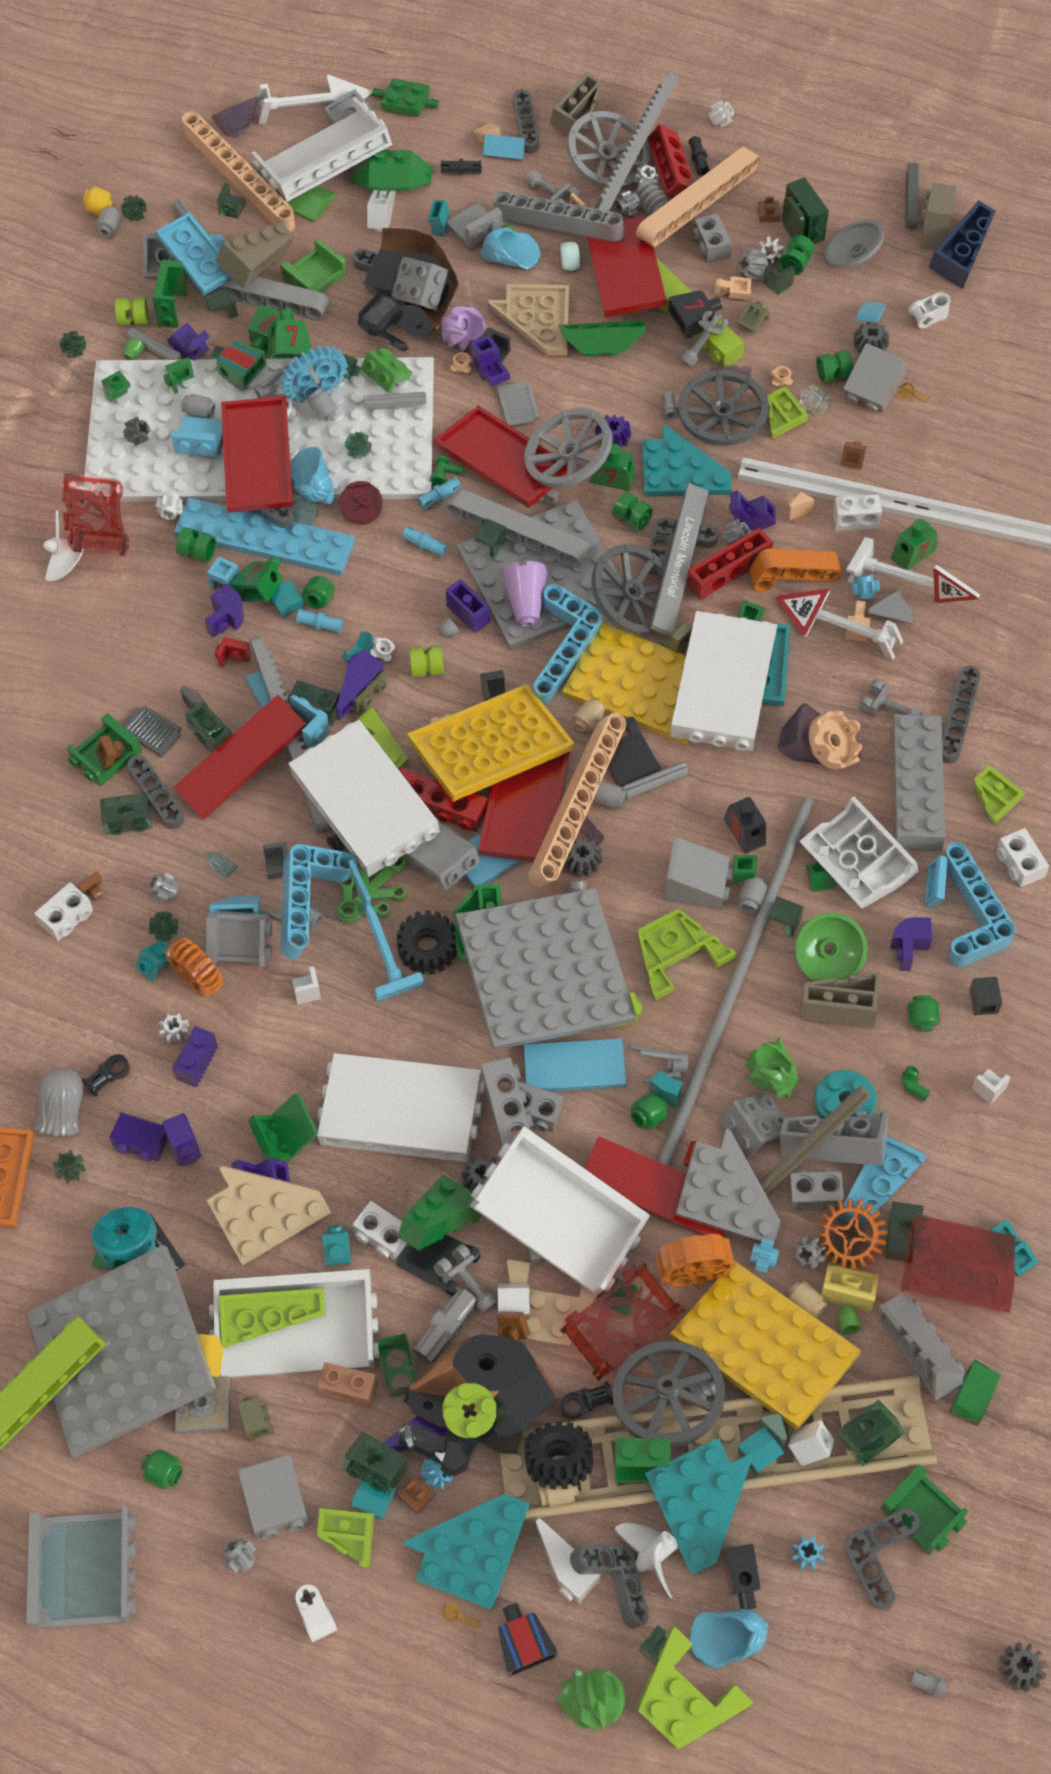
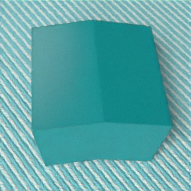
[428,200,450,237]
[270,580,304,618]
[649,1070,683,1108]
[738,1427,784,1474]
[351,1475,395,1520]

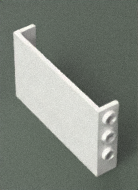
[252,97,392,202]
[670,611,777,751]
[288,720,440,877]
[317,1053,486,1163]
[469,1126,650,1296]
[209,1269,380,1378]

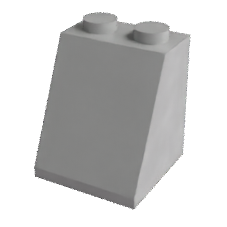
[843,343,908,412]
[665,837,733,910]

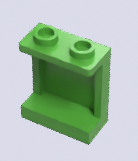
[280,239,346,293]

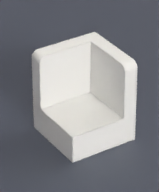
[292,966,321,1005]
[971,1069,1011,1105]
[498,1283,530,1314]
[788,1420,834,1466]

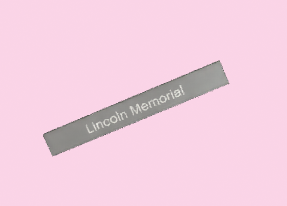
[650,483,709,637]

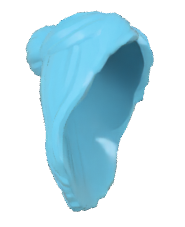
[480,227,541,269]
[291,446,334,505]
[690,1608,768,1668]

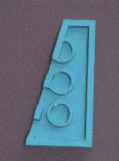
[836,1136,927,1230]

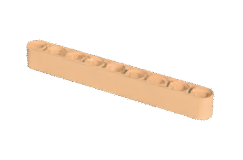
[182,111,295,232]
[636,147,761,247]
[529,712,626,887]

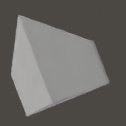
[868,589,914,623]

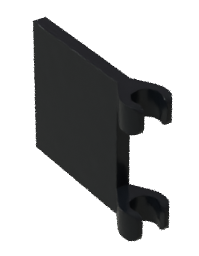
[592,716,661,787]
[396,1234,481,1297]

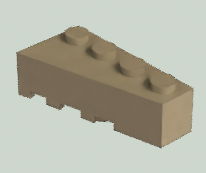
[216,222,294,289]

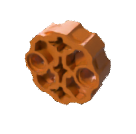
[655,1234,735,1287]

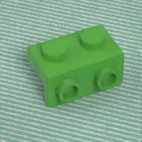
[361,348,413,393]

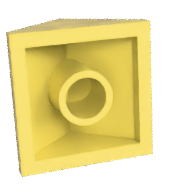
[821,1262,879,1313]

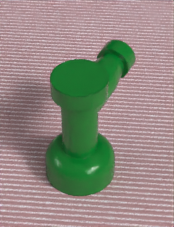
[429,455,463,487]

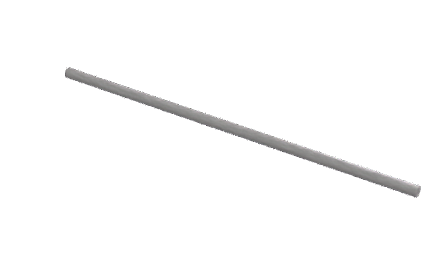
[658,797,814,1166]

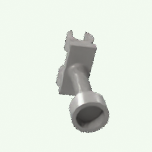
[525,169,580,203]
[680,311,728,366]
[859,679,924,716]
[434,1244,498,1314]

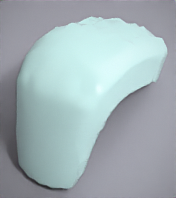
[560,242,580,271]

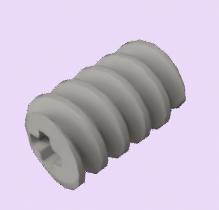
[635,180,669,216]

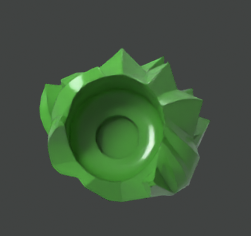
[745,1037,799,1099]
[556,1667,626,1731]

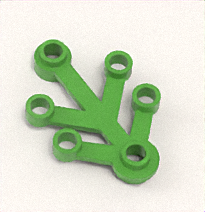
[337,855,406,923]

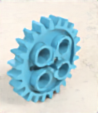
[280,345,348,403]

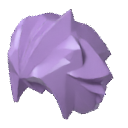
[440,306,488,352]

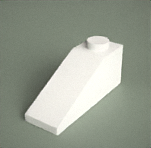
[367,190,396,232]
[536,1518,601,1604]

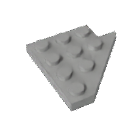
[675,1129,780,1243]

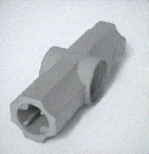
[413,1288,478,1365]

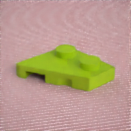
[767,386,808,439]
[972,765,1025,826]
[317,1507,374,1568]

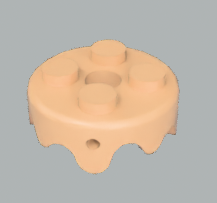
[809,710,862,770]

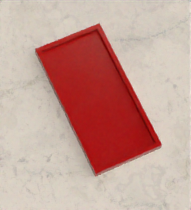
[587,216,667,318]
[221,396,294,513]
[434,405,568,508]
[478,752,570,862]

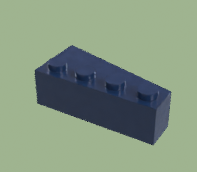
[929,200,995,289]

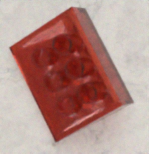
[901,1214,1015,1313]

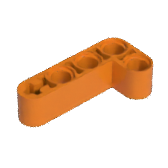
[749,548,843,592]

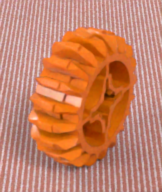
[165,938,224,998]
[817,1199,888,1269]

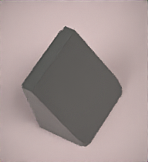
[180,686,209,715]

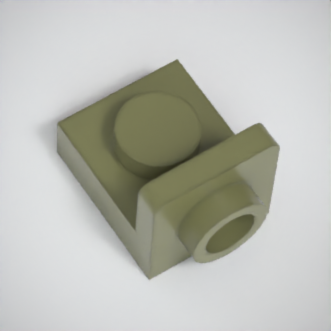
[736,300,770,334]
[659,621,693,653]

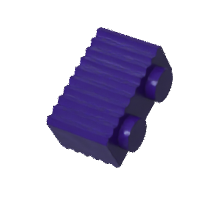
[446,579,491,633]
[172,1026,218,1087]
[109,1112,168,1162]
[162,1113,201,1166]

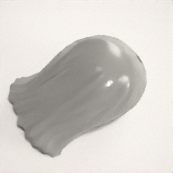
[34,1068,83,1137]

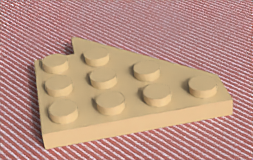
[488,284,569,356]
[205,1164,331,1266]

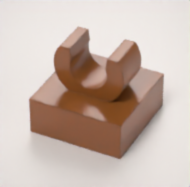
[758,196,780,222]
[840,441,867,469]
[96,735,124,769]
[77,871,103,901]
[496,1311,530,1340]
[397,1474,436,1514]

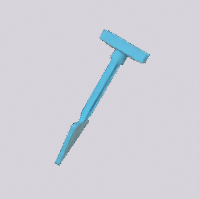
[348,860,424,1002]

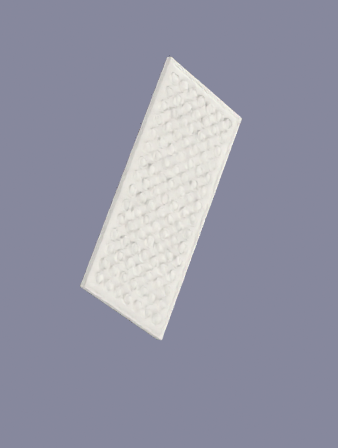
[82,357,434,502]

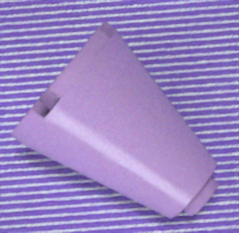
[502,561,547,627]

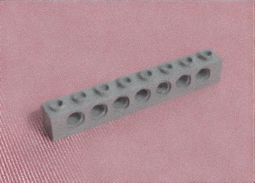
[481,1057,546,1264]

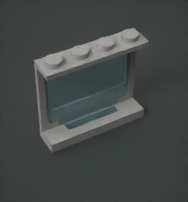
[26,1506,136,1630]

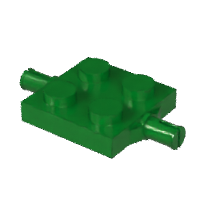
[372,78,439,117]

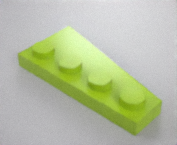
[219,1287,325,1348]

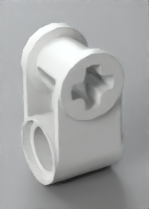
[908,292,950,329]
[295,1584,337,1643]

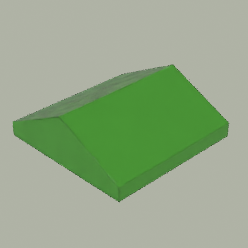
[283,185,336,223]

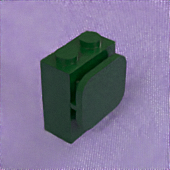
[782,177,829,244]

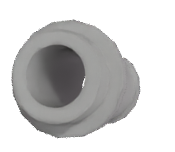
[661,392,678,420]
[911,1668,949,1698]

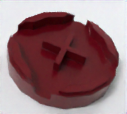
[339,481,383,525]

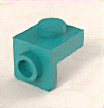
[135,941,170,981]
[322,1225,351,1266]

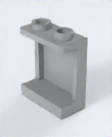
[405,822,480,890]
[206,911,272,967]
[238,1454,309,1540]

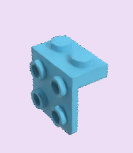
[171,416,223,457]
[289,694,330,750]

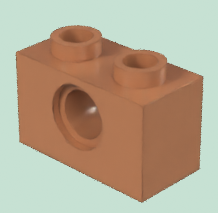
[317,1362,377,1409]

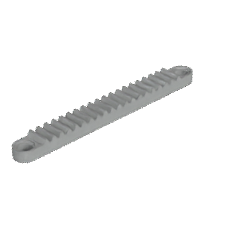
[595,71,679,211]
[249,636,328,833]

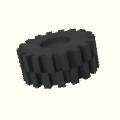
[397,910,457,975]
[524,1421,593,1490]

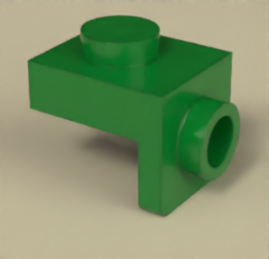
[163,357,194,394]
[101,370,131,402]

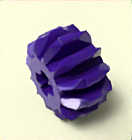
[595,414,631,449]

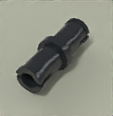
[688,136,710,176]
[441,159,482,175]

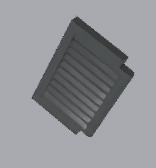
[122,706,181,757]

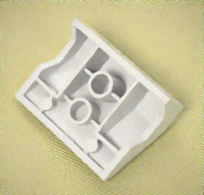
[800,797,919,909]

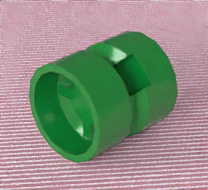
[779,235,815,275]
[816,349,854,383]
[612,491,654,532]
[176,527,216,563]

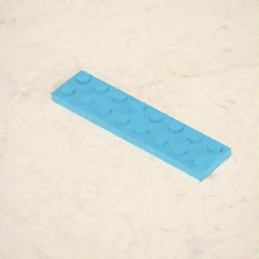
[174,497,355,576]

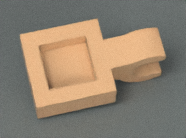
[714,276,751,300]
[845,600,870,642]

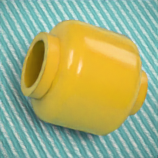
[82,186,114,216]

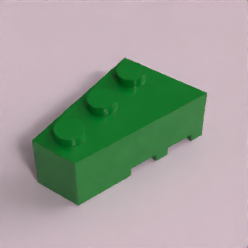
[397,1175,481,1250]

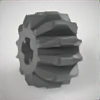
[854,322,889,353]
[564,837,603,878]
[461,1154,497,1192]
[998,1642,1047,1693]

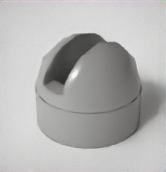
[440,618,459,638]
[567,881,587,893]

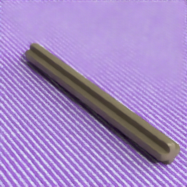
[759,1086,870,1195]

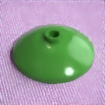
[795,913,868,981]

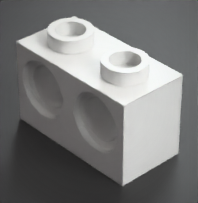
[833,495,882,531]
[996,828,1049,888]
[34,882,93,941]
[352,1201,408,1261]

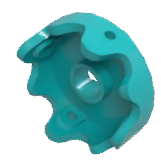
[813,1070,877,1119]
[91,1207,158,1268]

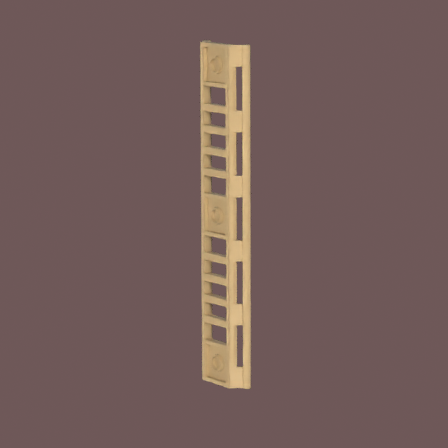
[499,1375,937,1520]

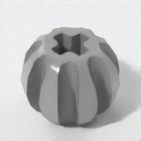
[737,248,768,281]

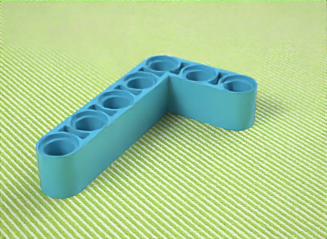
[533,584,602,704]
[944,842,1015,967]
[280,844,357,959]

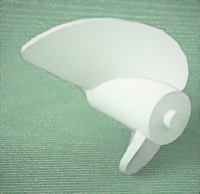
[43,510,84,581]
[615,1523,678,1599]

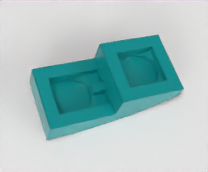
[984,1219,1039,1276]

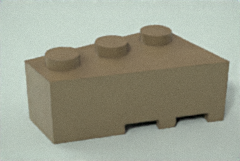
[550,71,603,145]
[920,182,957,251]
[800,971,880,1028]

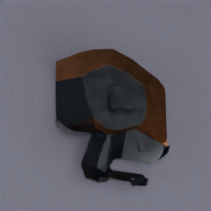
[358,228,459,352]
[398,1334,561,1476]

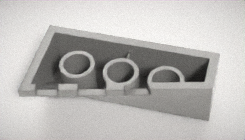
[780,1109,889,1166]
[879,1292,965,1400]

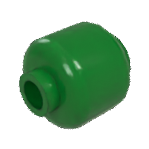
[302,575,335,609]
[907,995,940,1032]
[630,1093,668,1130]
[141,1449,183,1490]

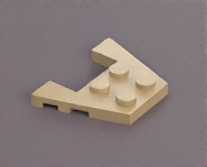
[507,1259,599,1349]

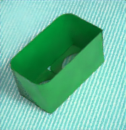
[378,1333,416,1397]
[950,1359,1001,1426]

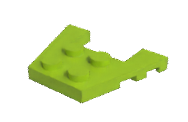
[358,707,409,771]
[637,908,736,1001]
[636,1625,753,1749]

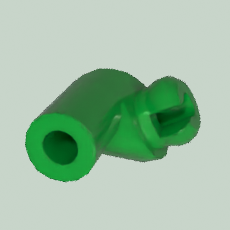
[902,1066,931,1102]

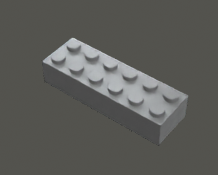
[891,714,945,851]

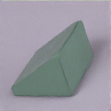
[758,1413,787,1447]

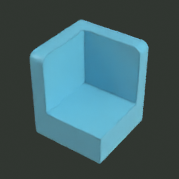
[207,556,239,589]

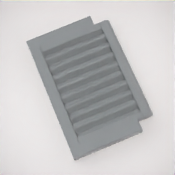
[497,381,540,427]

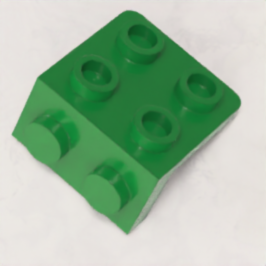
[247,1094,318,1162]

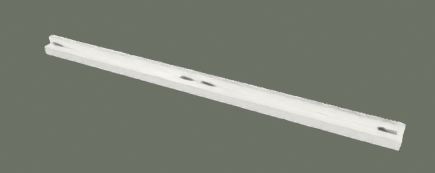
[738,458,1051,549]

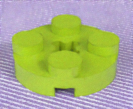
[442,1383,496,1438]

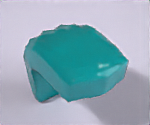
[342,631,373,663]

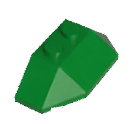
[351,150,433,191]
[559,320,646,357]
[453,884,502,964]

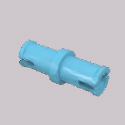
[417,477,462,510]
[402,526,448,557]
[296,609,344,634]

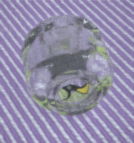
[798,385,831,417]

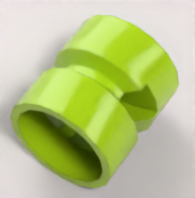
[115,297,149,326]
[409,645,444,678]

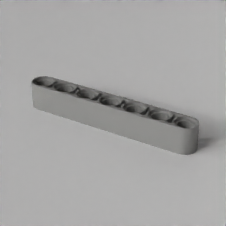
[493,191,625,242]
[188,277,329,321]
[445,489,591,568]

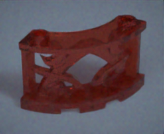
[62,473,130,556]
[560,1262,685,1381]

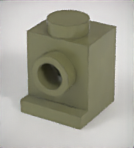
[238,1395,274,1441]

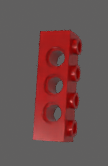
[647,124,694,199]
[687,527,773,600]
[400,767,488,832]

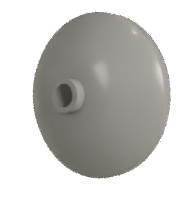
[825,220,884,268]

